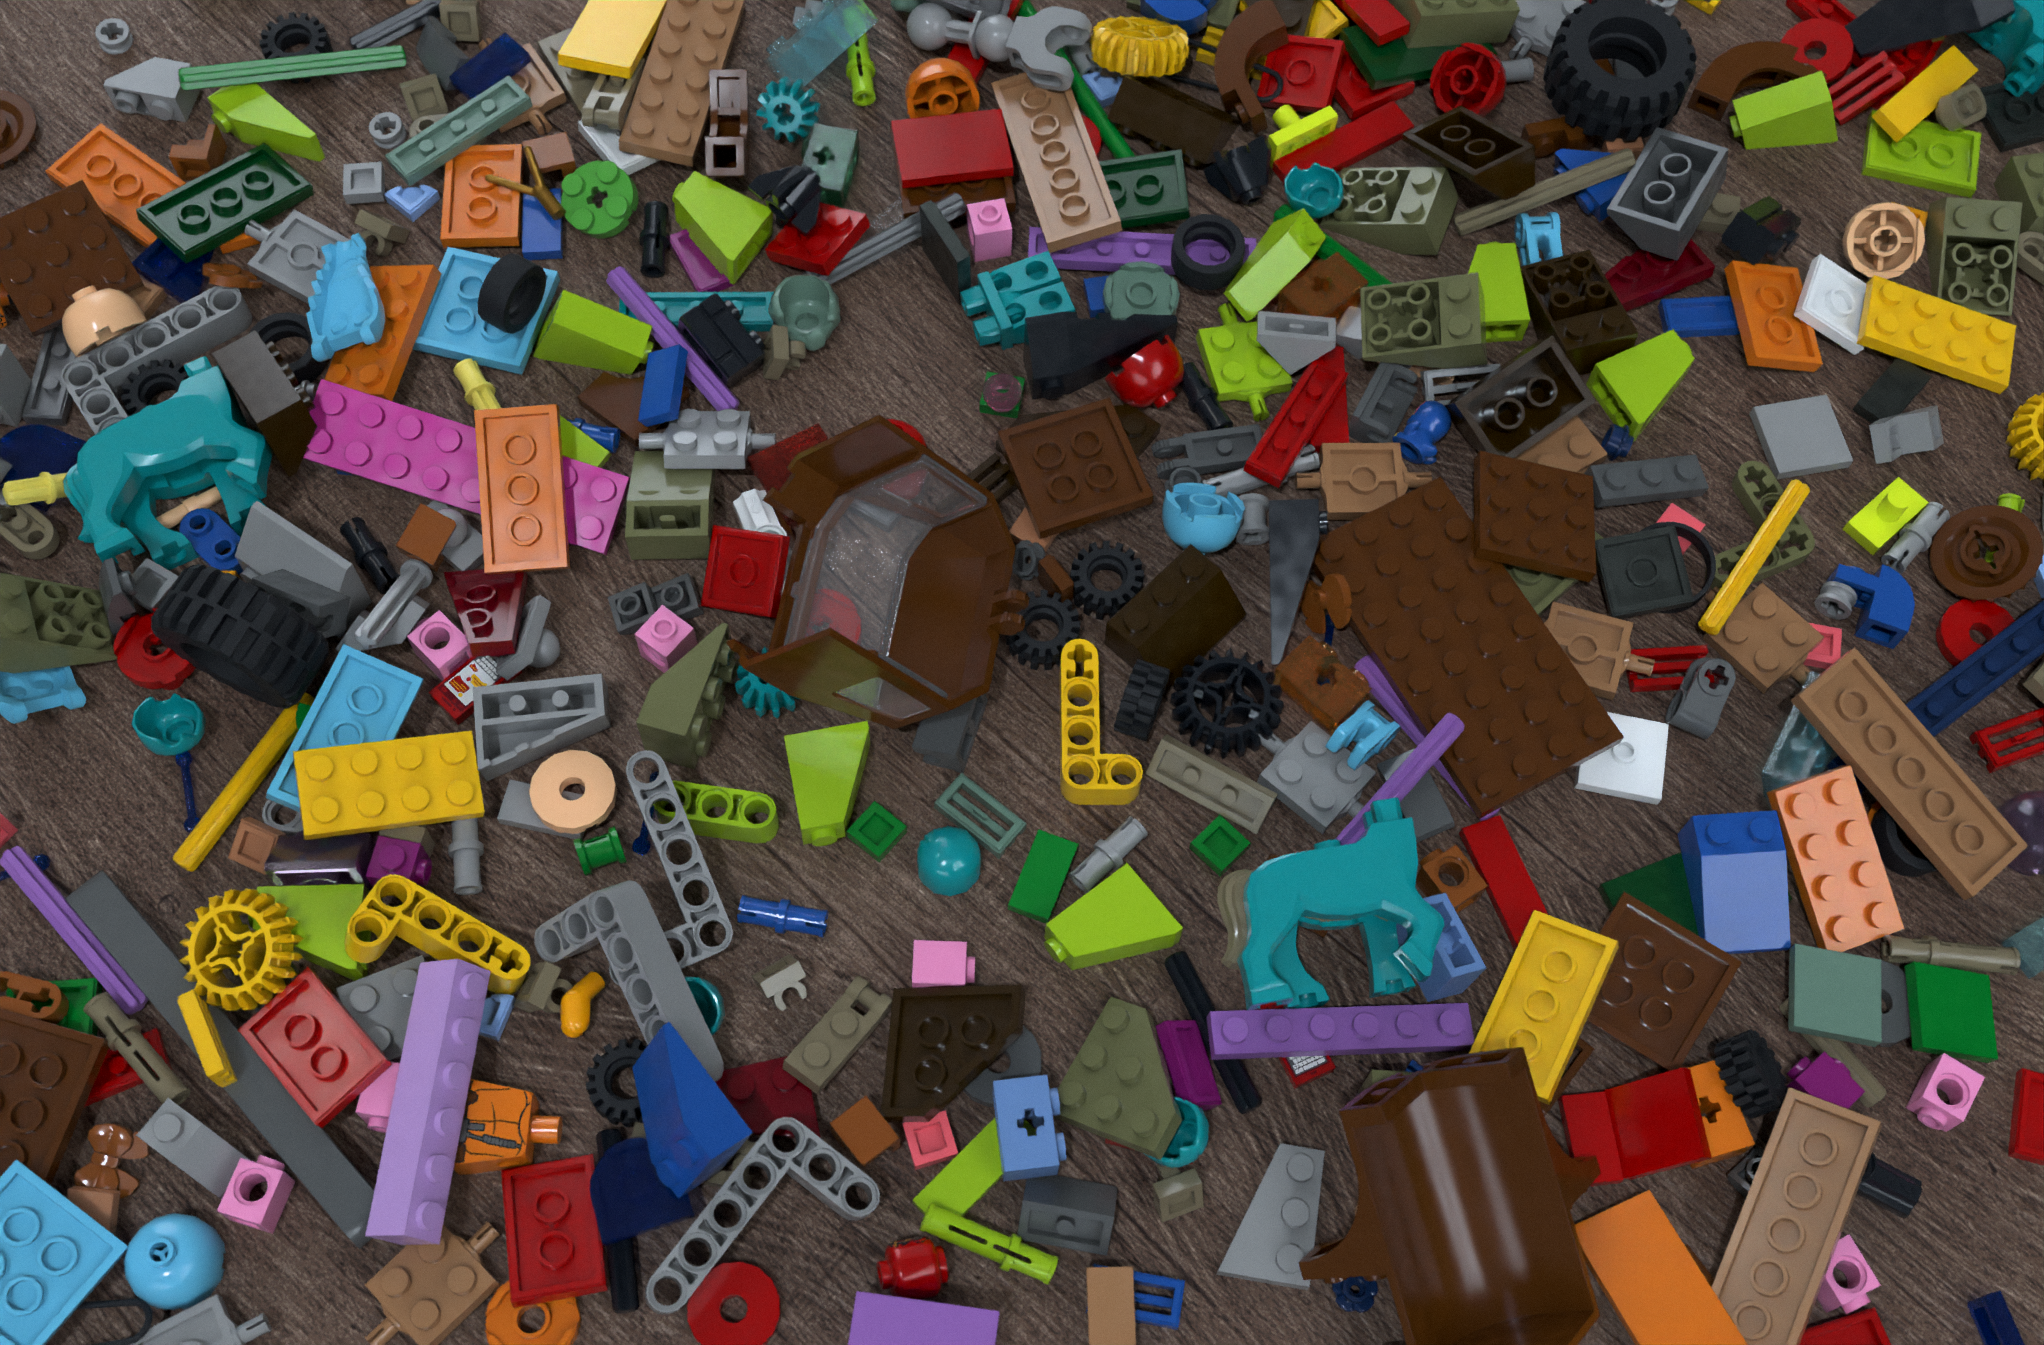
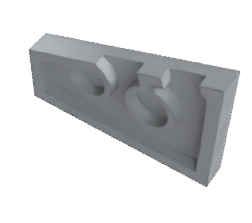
[1216,1143,1325,1290]

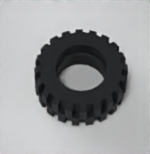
[1543,0,1697,142]
[151,564,329,709]

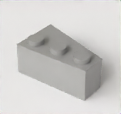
[473,673,611,781]

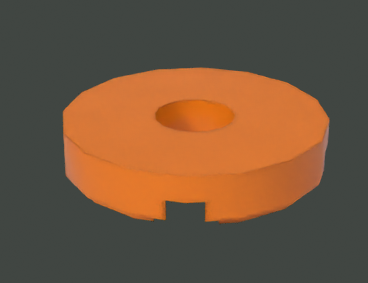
[485,1280,581,1345]

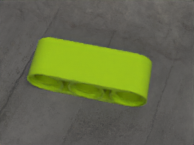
[653,780,779,844]

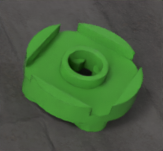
[561,160,638,239]

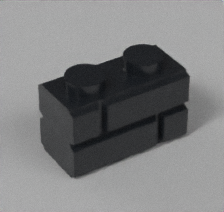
[1721,196,1801,265]
[678,293,765,388]

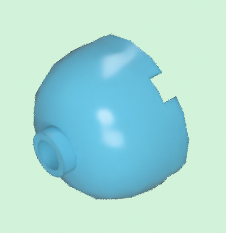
[1162,482,1245,555]
[124,1213,226,1311]

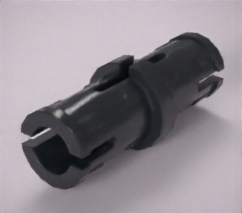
[639,201,670,278]
[1179,362,1233,430]
[340,517,400,594]

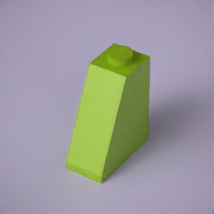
[1729,71,1838,150]
[672,171,773,285]
[1468,242,1531,343]
[533,290,654,375]
[1586,329,1695,442]
[784,721,871,846]
[1044,863,1183,970]
[248,884,371,981]

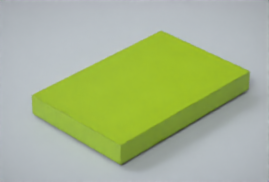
[1861,110,1981,198]

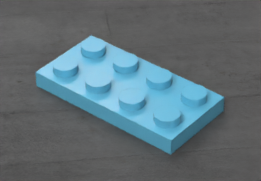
[266,644,424,812]

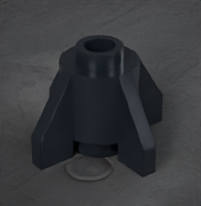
[1203,135,1272,205]
[748,165,822,236]

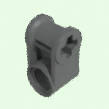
[1665,657,1736,740]

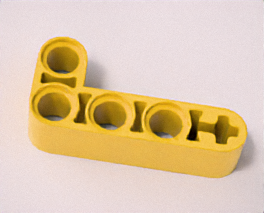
[1059,638,1143,805]
[345,874,530,995]

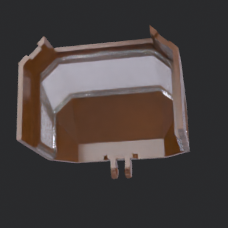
[726,415,1030,730]

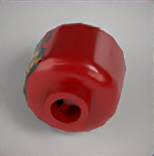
[877,1236,948,1300]

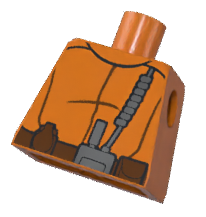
[454,1079,563,1175]

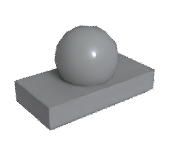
[407,501,484,571]
[496,595,560,680]

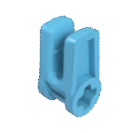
[1514,212,1563,266]
[1325,700,1401,771]

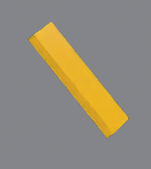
[1871,45,1979,143]

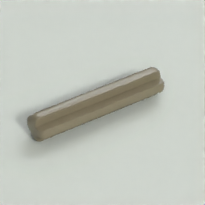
[1779,997,1887,1108]

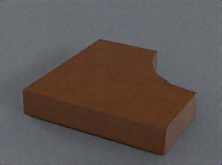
[577,371,690,447]

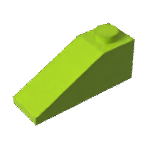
[207,83,325,162]
[1224,208,1326,321]

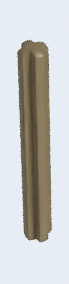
[1453,148,1636,236]

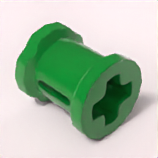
[573,826,627,876]

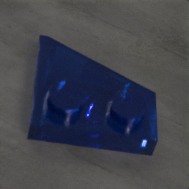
[132,238,215,303]

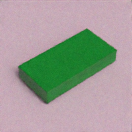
[1008,829,1078,924]

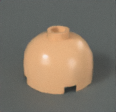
[1842,202,1925,279]
[62,285,147,357]

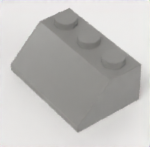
[235,501,372,638]

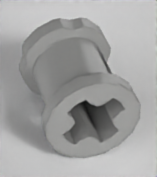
[1236,493,1269,546]

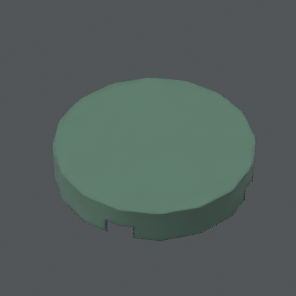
[1102,261,1180,320]

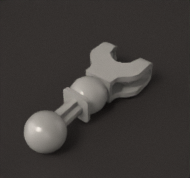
[907,2,1092,91]

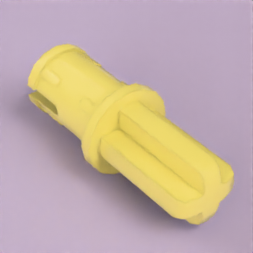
[454,358,501,410]
[2,472,68,506]

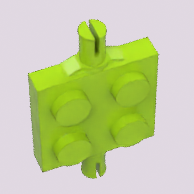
[1196,303,1293,421]

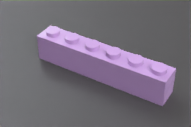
[365,959,491,1245]

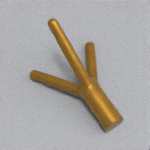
[485,146,566,220]

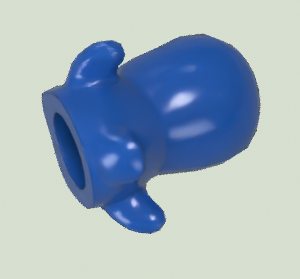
[1392,400,1451,465]

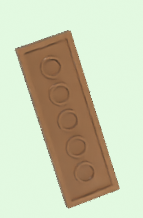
[619,0,745,167]
[991,72,1122,253]
[1791,647,2028,900]
[1711,1087,1882,1345]

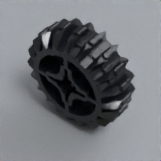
[1170,648,1284,759]

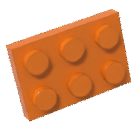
[440,144,525,248]
[1724,260,1823,372]

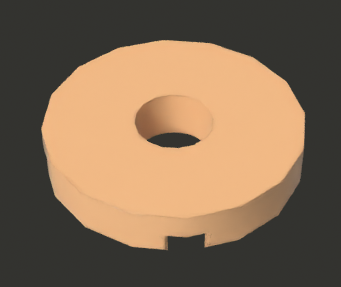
[529,750,617,834]

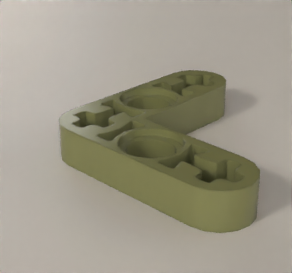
[1705,461,1815,589]

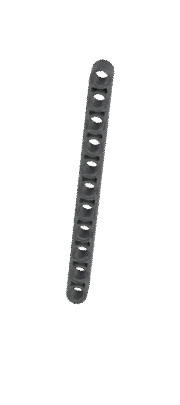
[65,870,375,1249]

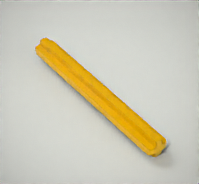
[1698,479,1810,636]
[173,692,315,872]

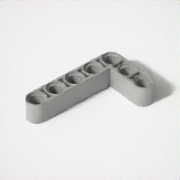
[61,285,252,435]
[609,750,733,986]
[534,880,724,1082]
[645,1117,880,1315]

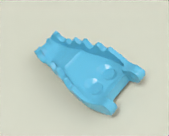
[306,233,386,362]
[0,666,86,724]

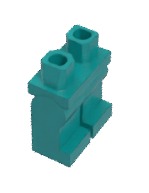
[960,251,1075,350]

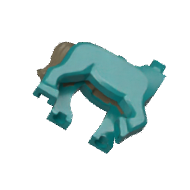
[1217,797,1444,1010]

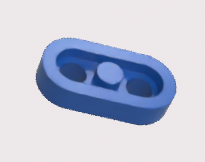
[179,508,243,574]

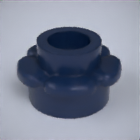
[1601,423,1634,461]
[1332,1276,1378,1313]

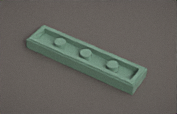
[385,75,533,187]

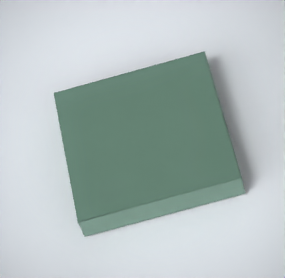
[1788,944,1882,1047]

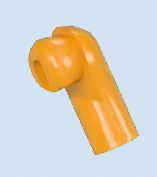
[560,971,605,1038]

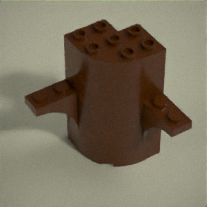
[1298,1047,1601,1345]

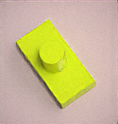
[1268,104,1338,168]
[1843,477,1929,556]

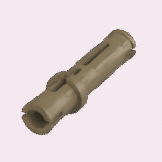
[1881,935,2021,975]
[83,992,191,1105]

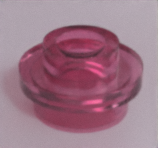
[983,374,1022,412]

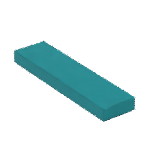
[619,292,774,332]

